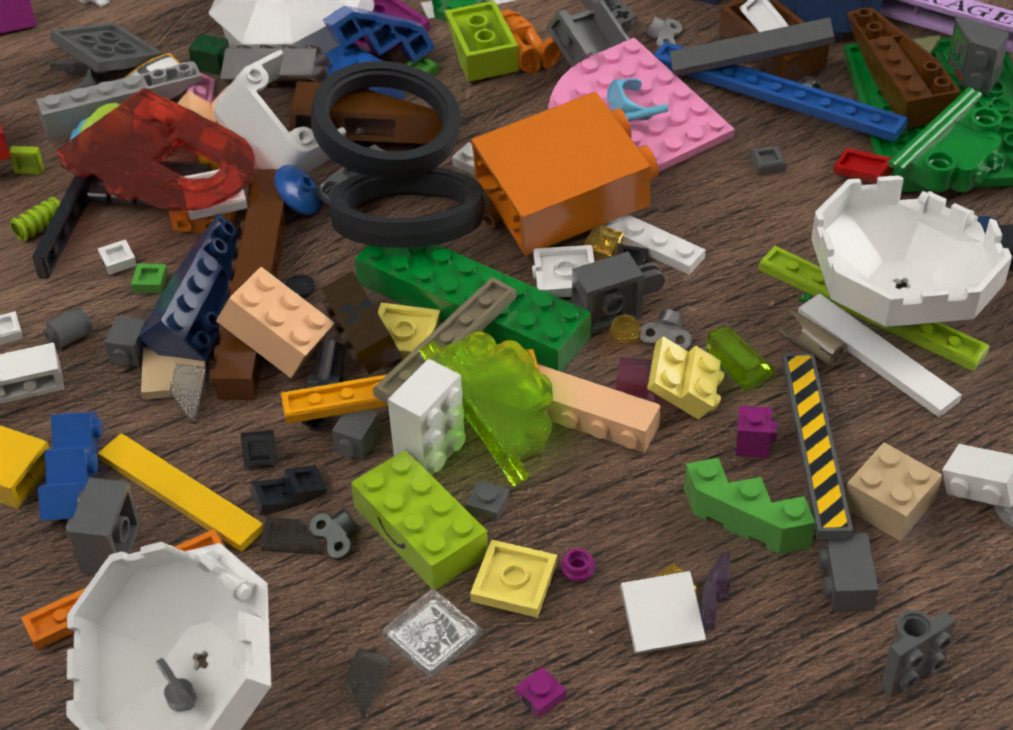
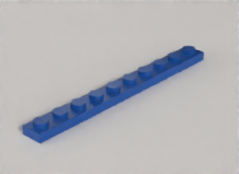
[654,42,908,142]

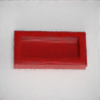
[832,148,894,184]

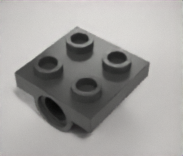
[880,610,956,697]

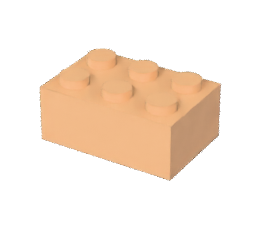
[216,267,335,378]

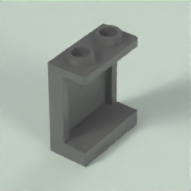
[546,0,630,67]

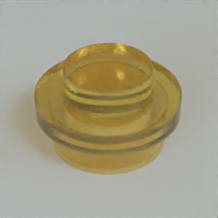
[610,314,641,343]

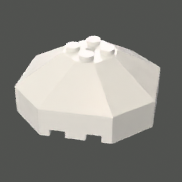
[209,0,375,54]
[811,176,1012,327]
[67,542,271,730]

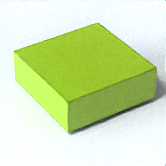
[9,146,45,175]

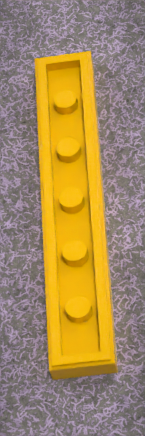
[98,433,265,552]

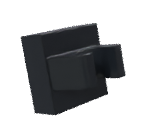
[240,430,277,468]

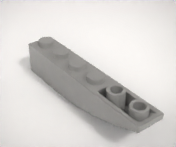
[36,61,202,141]

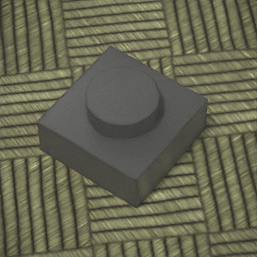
[466,480,509,521]

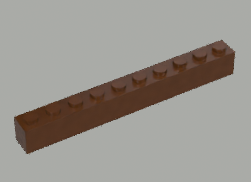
[210,169,290,400]

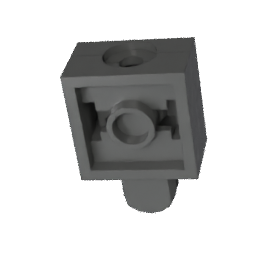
[572,252,665,335]

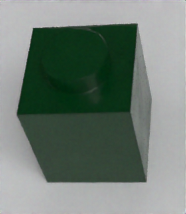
[188,34,230,76]

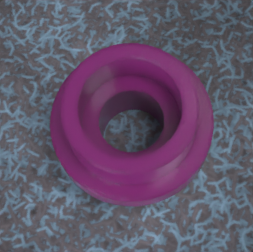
[561,548,595,582]

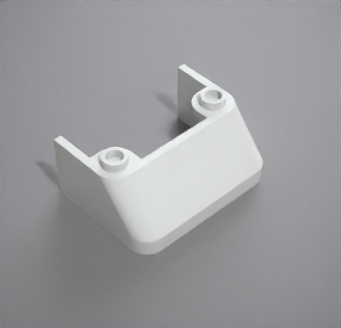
[213,49,346,173]

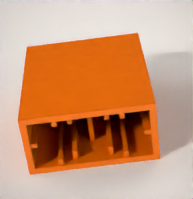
[471,91,659,256]

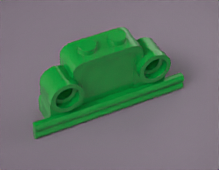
[887,87,1003,192]

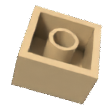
[845,442,942,541]

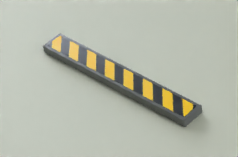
[782,353,853,540]

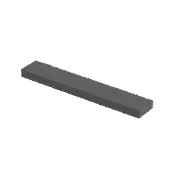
[670,17,835,76]

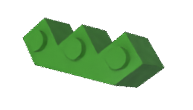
[684,458,815,554]

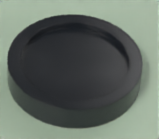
[285,274,315,299]

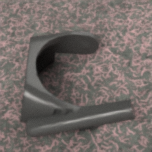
[50,61,102,92]

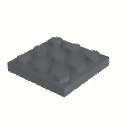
[50,22,163,74]

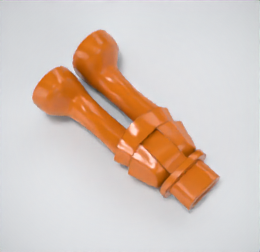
[500,9,563,74]

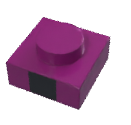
[515,667,566,718]

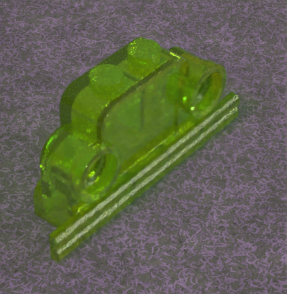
[419,331,553,487]

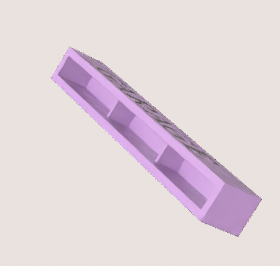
[880,0,1013,53]

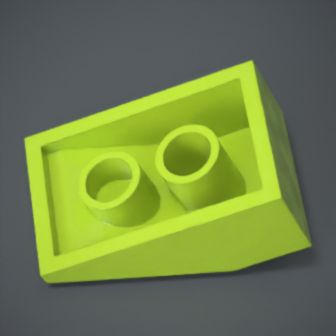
[445,0,519,82]

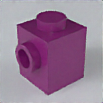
[735,406,778,458]

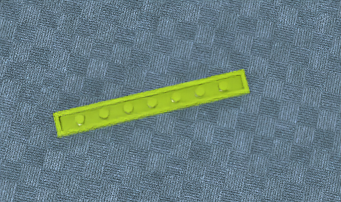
[758,246,990,371]

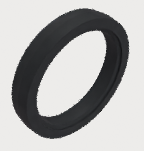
[311,61,460,179]
[330,167,485,248]

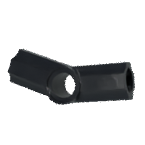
[302,339,346,431]

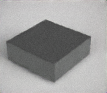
[750,146,786,175]

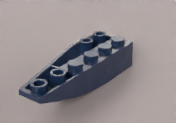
[138,213,241,362]

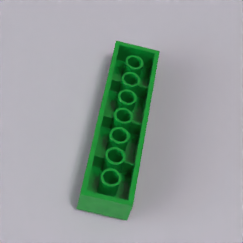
[355,244,591,372]

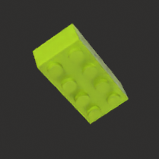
[351,450,488,591]

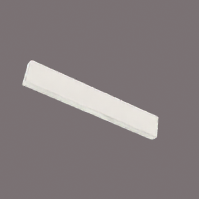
[798,293,962,417]

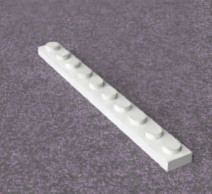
[452,142,705,275]

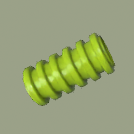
[10,196,61,242]

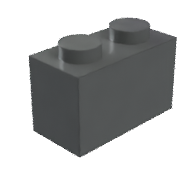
[818,533,879,612]

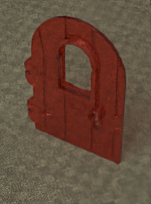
[56,88,256,211]

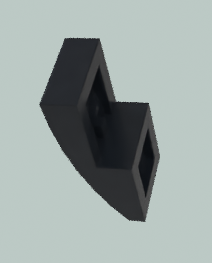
[250,465,327,515]

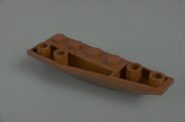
[847,7,961,129]
[289,81,459,145]

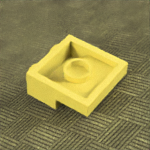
[647,337,724,419]

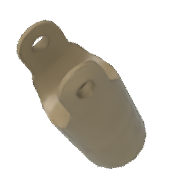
[779,310,848,367]

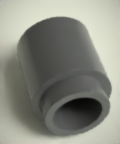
[43,308,92,349]

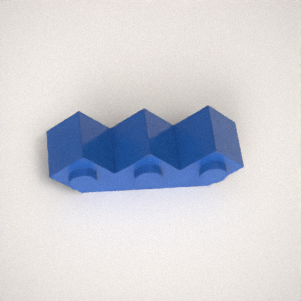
[323,5,436,63]
[38,411,103,520]

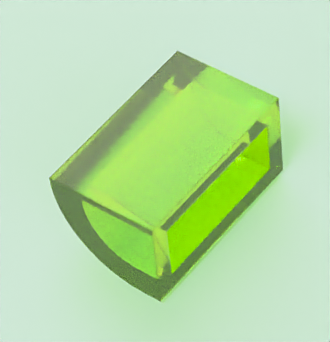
[706,327,775,392]

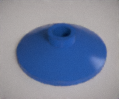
[274,165,322,215]

